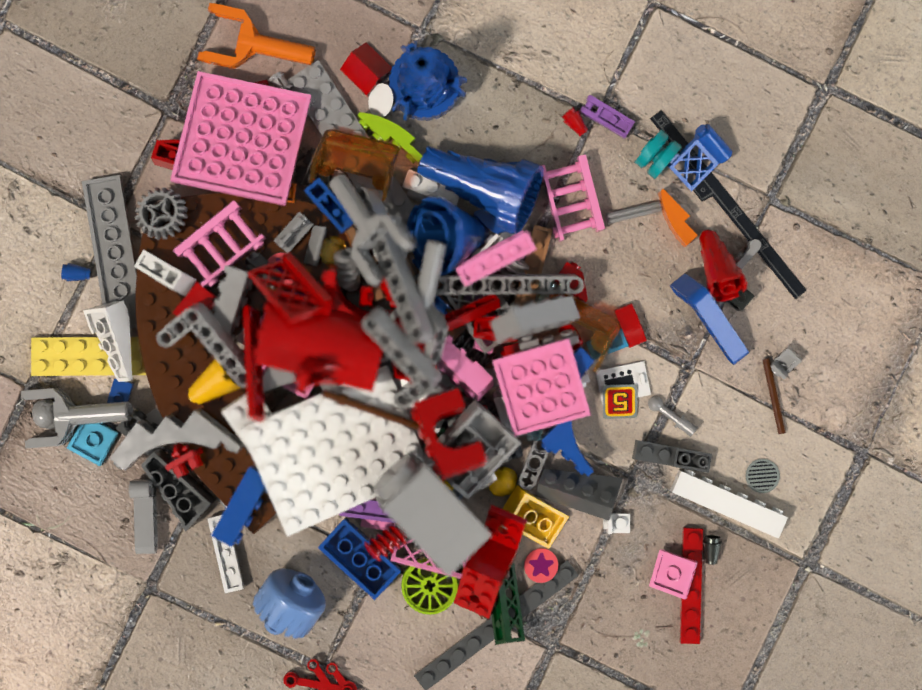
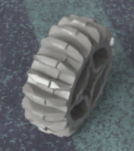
[135,187,188,240]

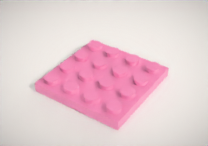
[493,338,591,436]

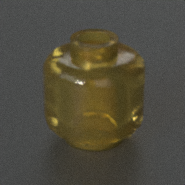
[319,235,347,265]

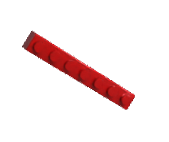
[436,294,501,337]

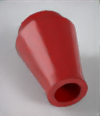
[562,107,588,137]

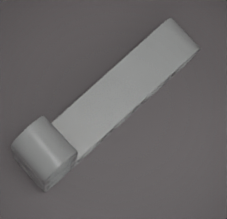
[156,303,246,387]
[362,308,442,409]

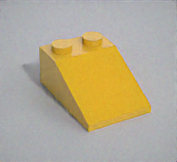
[502,485,569,549]

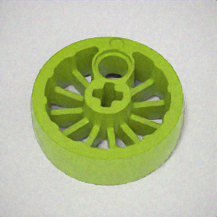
[401,556,459,615]

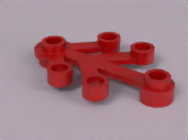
[283,658,357,690]

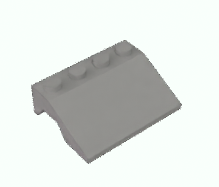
[422,400,521,499]

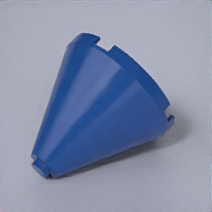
[406,197,490,276]

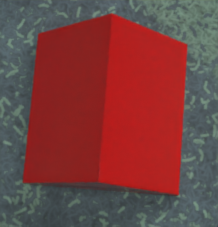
[340,42,392,96]

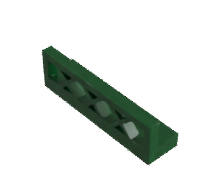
[491,563,525,645]

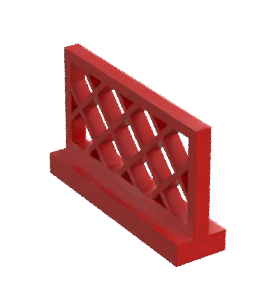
[248,252,332,324]

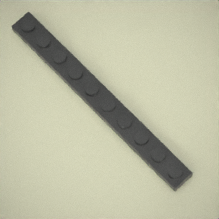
[414,560,579,690]

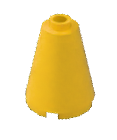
[188,359,241,404]

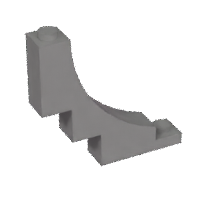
[110,408,245,470]

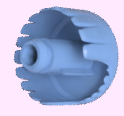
[253,568,326,639]

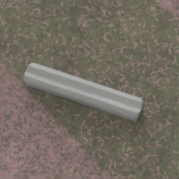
[606,201,662,224]

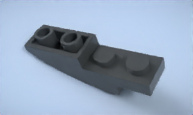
[632,440,712,473]

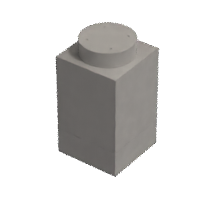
[373,456,492,577]

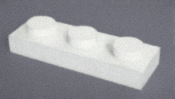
[402,169,460,206]

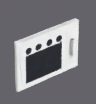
[595,361,651,405]

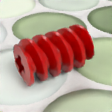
[364,523,407,562]

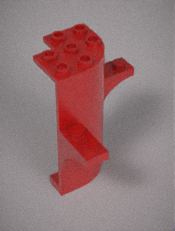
[253,264,383,392]

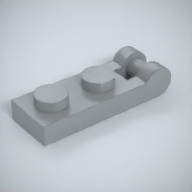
[734,239,761,270]

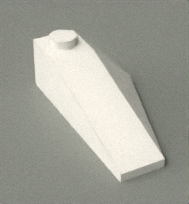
[83,301,132,382]

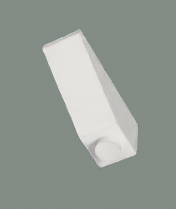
[134,250,196,296]

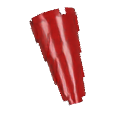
[699,229,747,302]

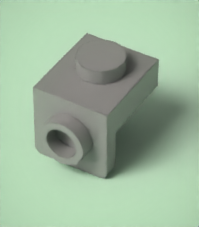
[770,346,803,379]

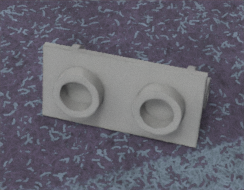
[274,212,314,253]

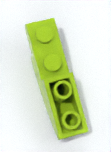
[358,112,422,165]

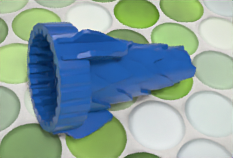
[389,40,467,121]
[417,146,544,234]

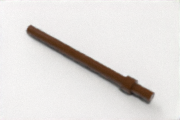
[322,389,435,431]

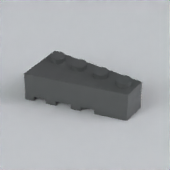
[141,448,217,532]
[536,469,623,521]

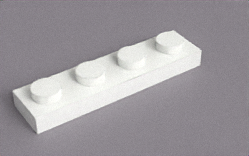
[207,515,245,593]

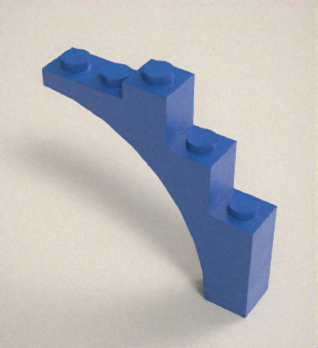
[541,346,594,476]

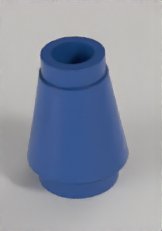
[61,263,91,282]

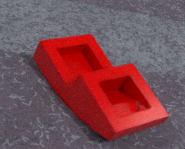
[614,303,647,348]

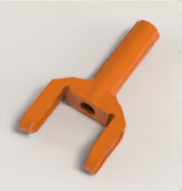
[197,3,316,69]

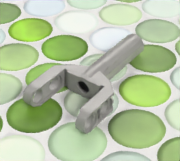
[330,175,416,286]
[390,240,448,365]
[21,388,133,448]

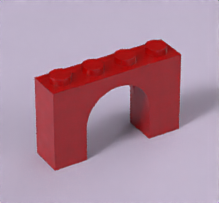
[411,388,488,481]

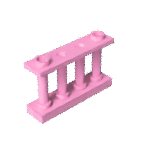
[542,154,605,242]
[173,201,266,288]
[455,230,536,286]

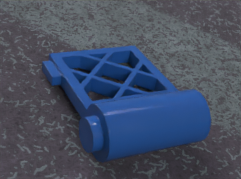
[667,124,732,192]

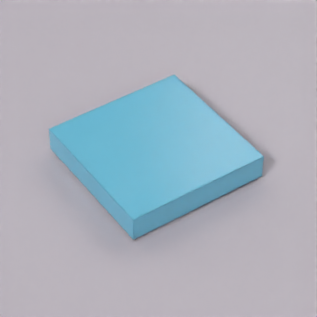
[67,423,120,466]

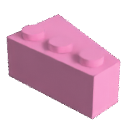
[433,335,494,401]

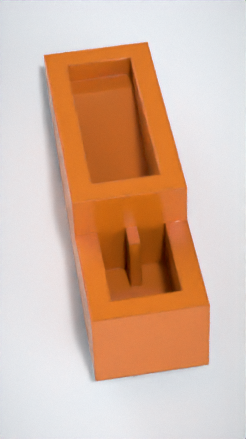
[658,189,698,247]

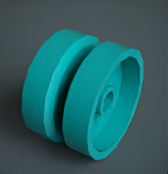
[634,129,682,179]

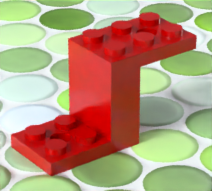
[454,505,527,619]

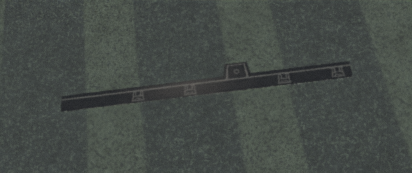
[650,110,807,300]

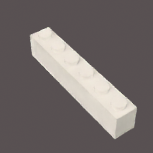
[670,469,788,539]

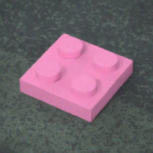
[649,549,698,599]

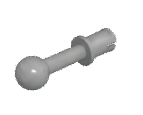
[648,396,698,437]

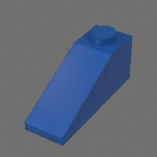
[304,178,354,234]

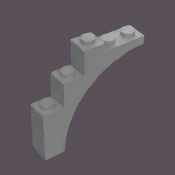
[493,329,580,438]

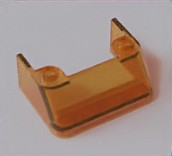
[309,129,400,201]
[536,294,620,374]

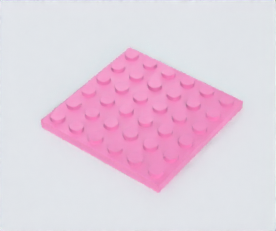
[170,71,312,206]

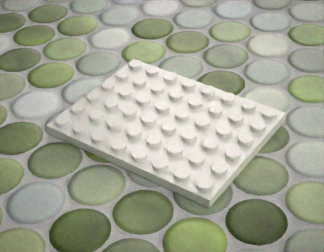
[240,365,430,536]

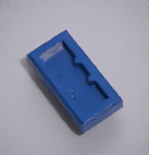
[107,378,134,403]

